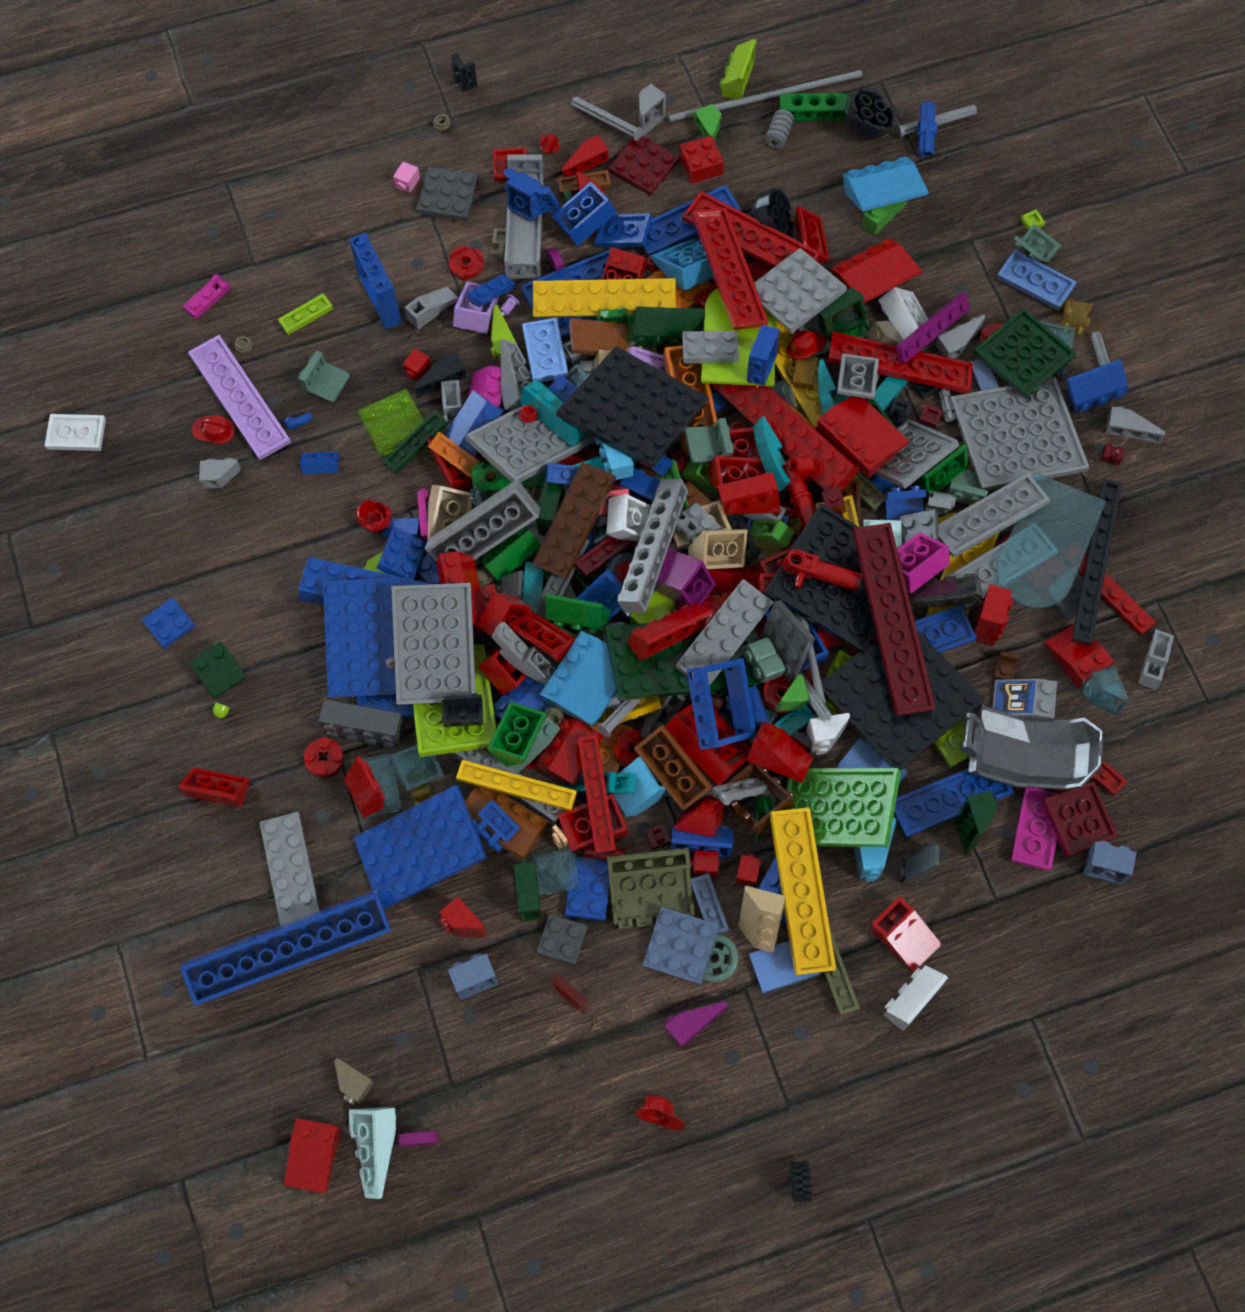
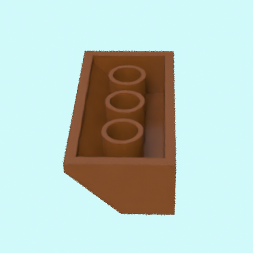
[634,725,713,811]
[466,786,548,860]

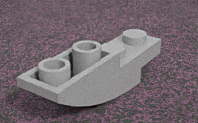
[491,622,556,685]

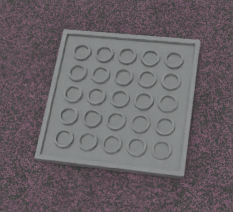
[950,377,1089,491]

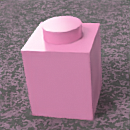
[393,162,420,193]

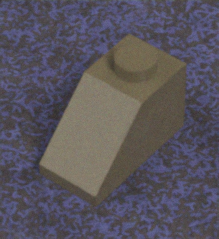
[865,321,903,346]
[335,1058,374,1105]

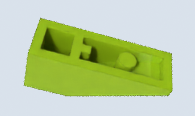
[490,305,516,363]

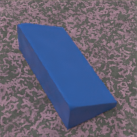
[300,451,339,474]

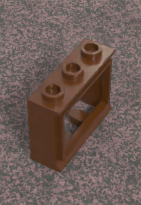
[726,763,795,837]

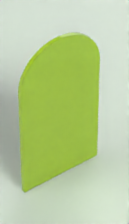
[701,288,776,386]

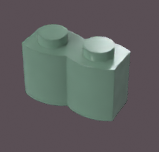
[744,637,785,683]

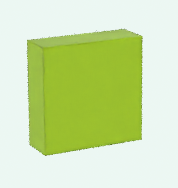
[1020,209,1045,230]

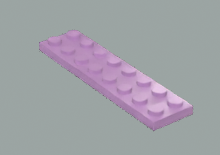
[188,335,291,461]

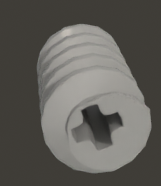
[765,110,794,150]

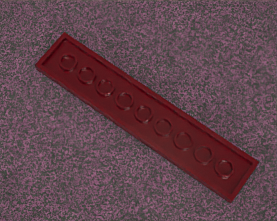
[852,523,936,717]

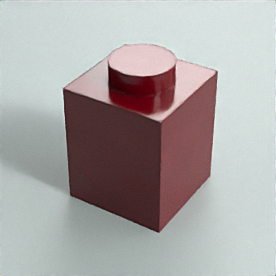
[821,487,847,514]

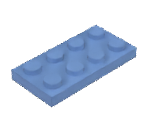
[997,250,1077,311]

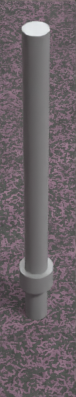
[796,613,826,704]

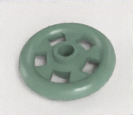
[703,934,739,983]

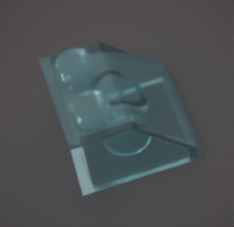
[1084,666,1130,716]
[390,744,444,791]

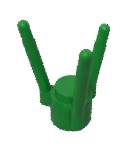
[753,796,776,842]

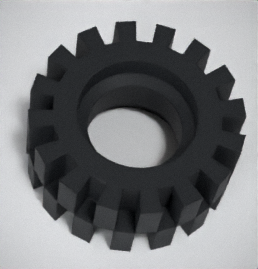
[790,1161,812,1202]

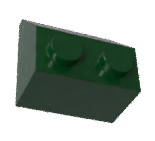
[189,641,246,699]

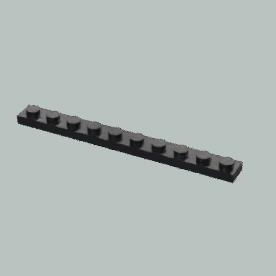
[1071,478,1122,646]

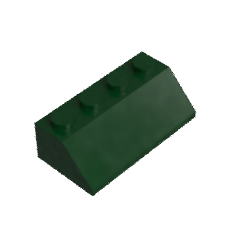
[625,306,704,347]
[954,791,999,857]

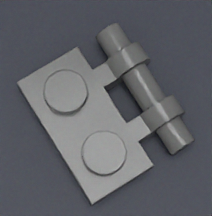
[676,502,721,542]

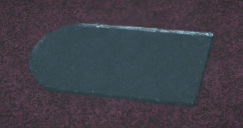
[997,473,1106,609]

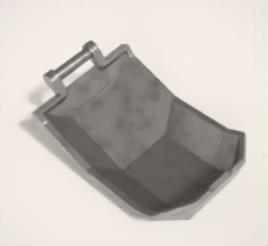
[961,703,1104,790]

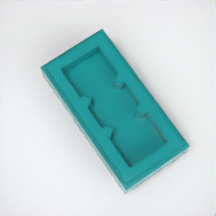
[774,706,816,737]

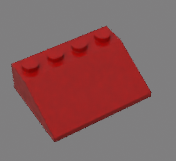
[831,238,922,304]
[817,396,910,479]
[665,704,751,785]

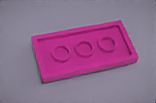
[1010,788,1059,872]

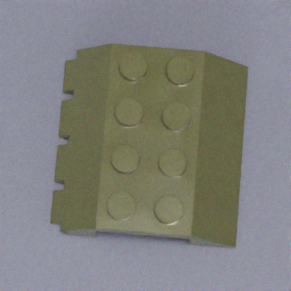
[607,848,695,930]

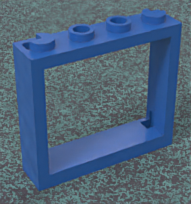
[349,232,402,329]
[686,658,757,749]

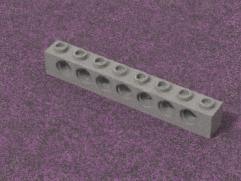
[618,479,688,613]
[447,749,567,827]

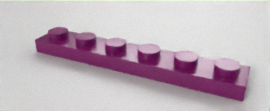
[896,293,970,363]

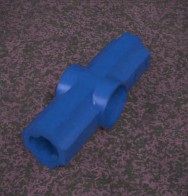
[916,101,937,157]

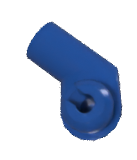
[284,412,312,429]

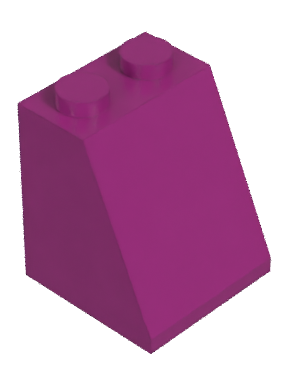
[654,549,716,606]

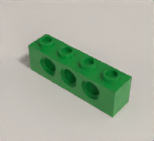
[779,93,848,121]
[471,462,546,492]

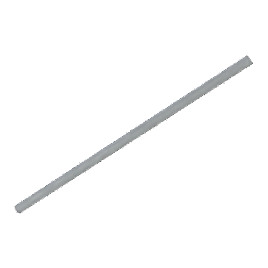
[668,70,862,122]

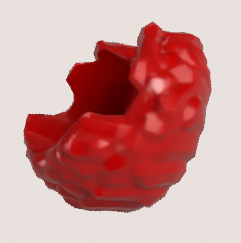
[356,499,391,532]

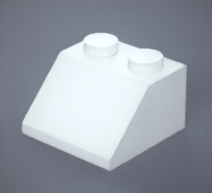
[606,494,651,541]
[806,713,850,755]

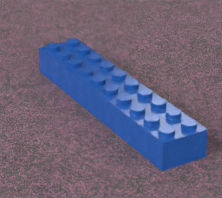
[180,890,391,1006]

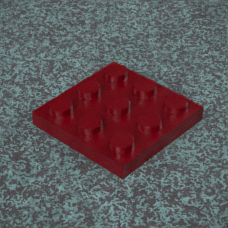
[608,136,680,196]
[1041,781,1119,857]

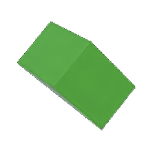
[775,674,810,711]

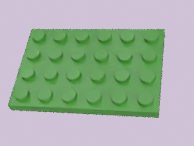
[786,768,901,848]

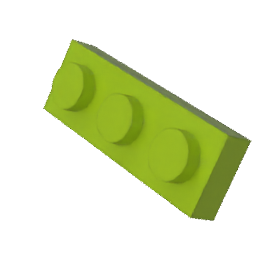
[278,293,333,335]

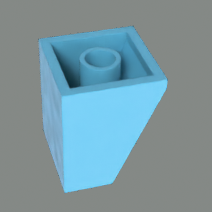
[614,757,670,817]
[853,818,896,882]

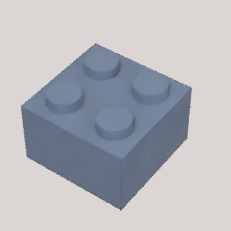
[1083,841,1137,885]
[448,953,499,1000]

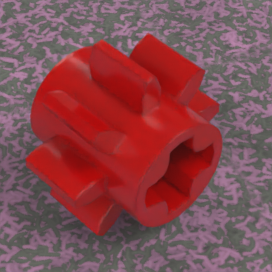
[538,132,560,154]

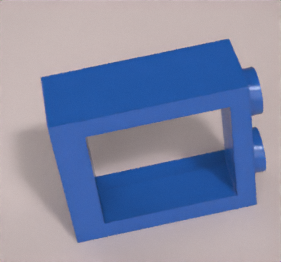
[747,325,780,386]

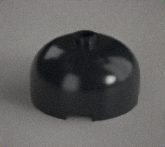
[844,88,896,140]
[751,187,794,237]

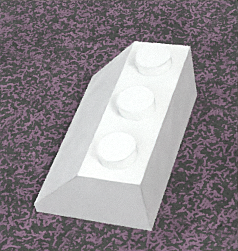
[878,287,928,340]
[884,965,948,1031]

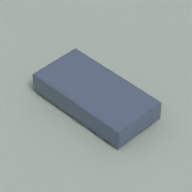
[970,359,999,391]

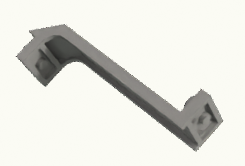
[504,155,543,279]

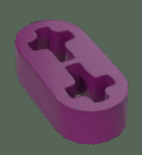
[546,247,564,271]
[398,1131,438,1147]

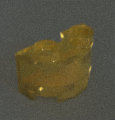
[1061,298,1092,335]

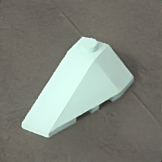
[349,1107,396,1199]

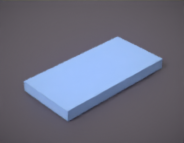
[522,317,569,382]

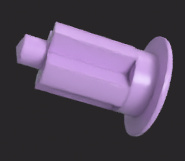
[500,294,520,316]

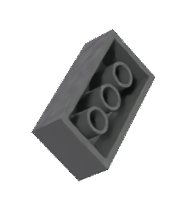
[319,699,406,749]

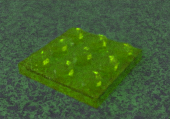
[357,389,424,456]

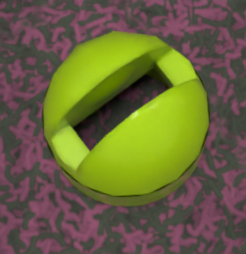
[213,702,230,718]

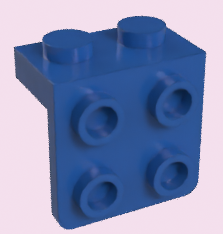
[885,486,926,521]

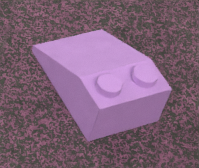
[453,282,499,334]

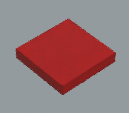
[492,147,527,182]

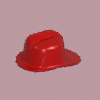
[787,330,827,360]
[192,415,235,444]
[635,1095,685,1131]

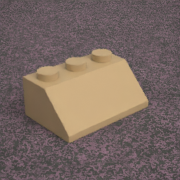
[688,529,748,569]
[739,886,786,953]

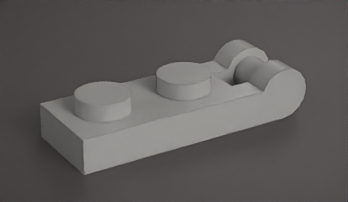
[711,777,768,805]

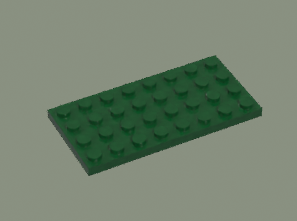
[604,619,766,701]

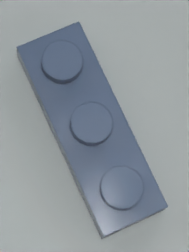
[691,873,729,934]

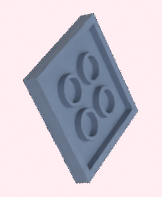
[643,907,720,985]

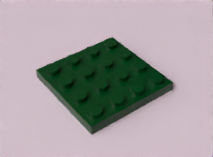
[973,308,1077,399]

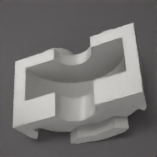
[924,491,956,516]

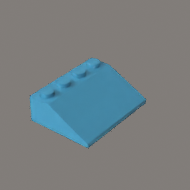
[843,157,928,212]
[651,236,714,290]
[540,631,617,727]

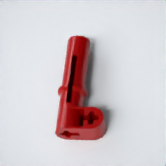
[782,456,816,529]

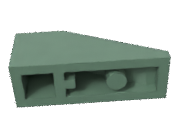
[509,716,560,773]

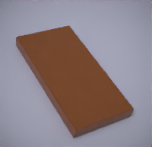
[569,318,642,355]

